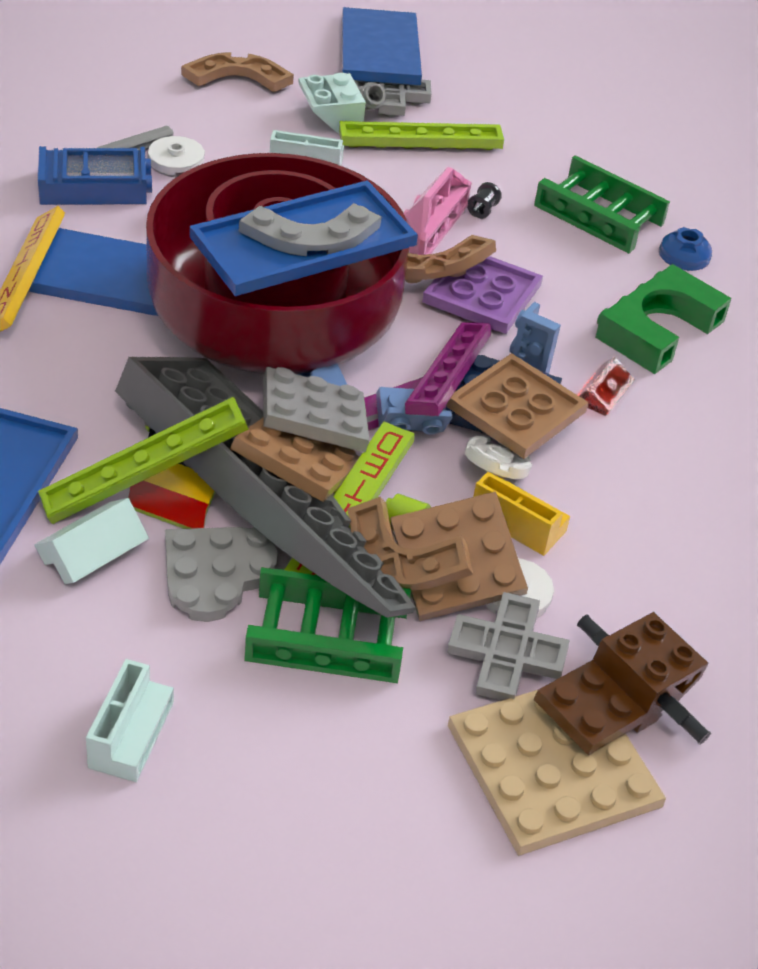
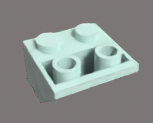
[298,73,366,133]

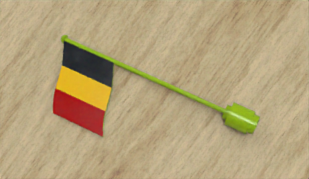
[128,425,431,529]

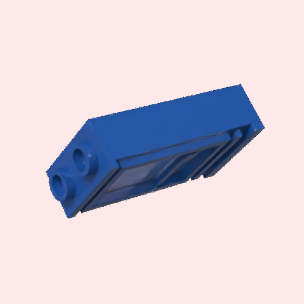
[38,146,152,205]

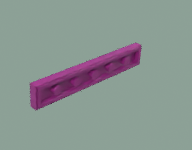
[405,322,491,416]

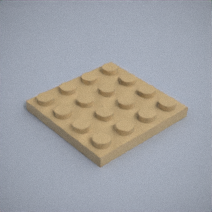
[447,690,666,856]

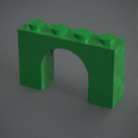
[595,264,732,374]

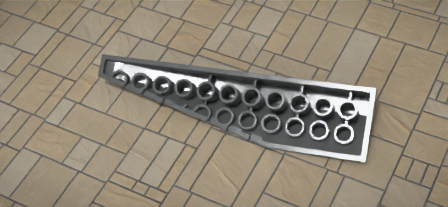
[115,357,416,618]

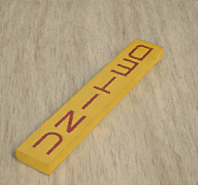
[0,206,65,332]

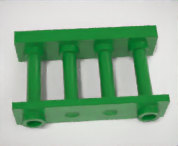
[534,155,670,254]
[244,567,411,684]

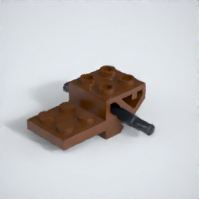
[534,612,711,755]

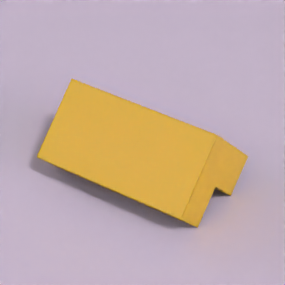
[473,472,570,556]

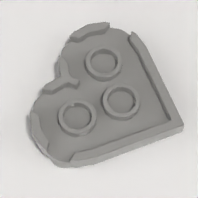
[165,527,278,622]

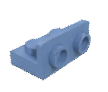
[509,302,561,373]
[376,387,452,434]

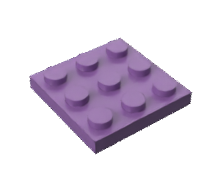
[422,256,543,334]

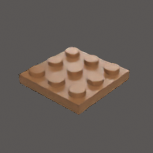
[446,353,589,459]
[230,418,360,502]
[390,491,528,621]

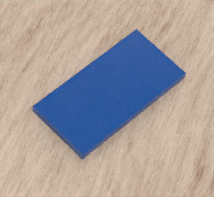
[342,7,422,85]
[190,180,418,296]
[29,228,158,316]
[0,408,78,564]

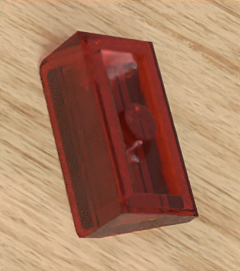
[577,357,635,416]

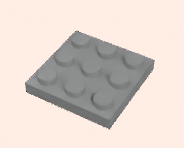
[263,367,370,452]

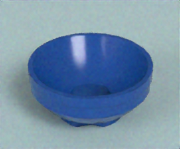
[659,227,712,271]

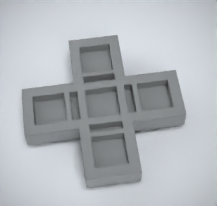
[354,80,431,117]
[448,592,570,701]

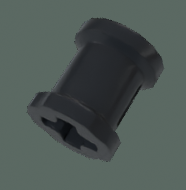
[467,182,502,219]

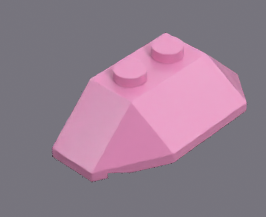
[404,167,472,255]

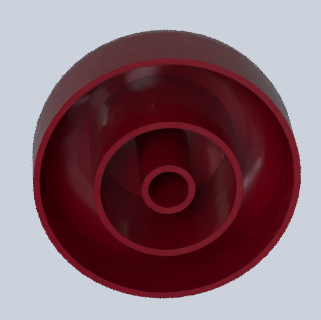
[146,153,409,374]

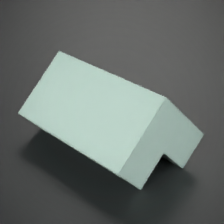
[270,130,344,166]
[34,498,149,584]
[86,659,174,782]

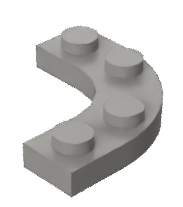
[239,203,382,256]

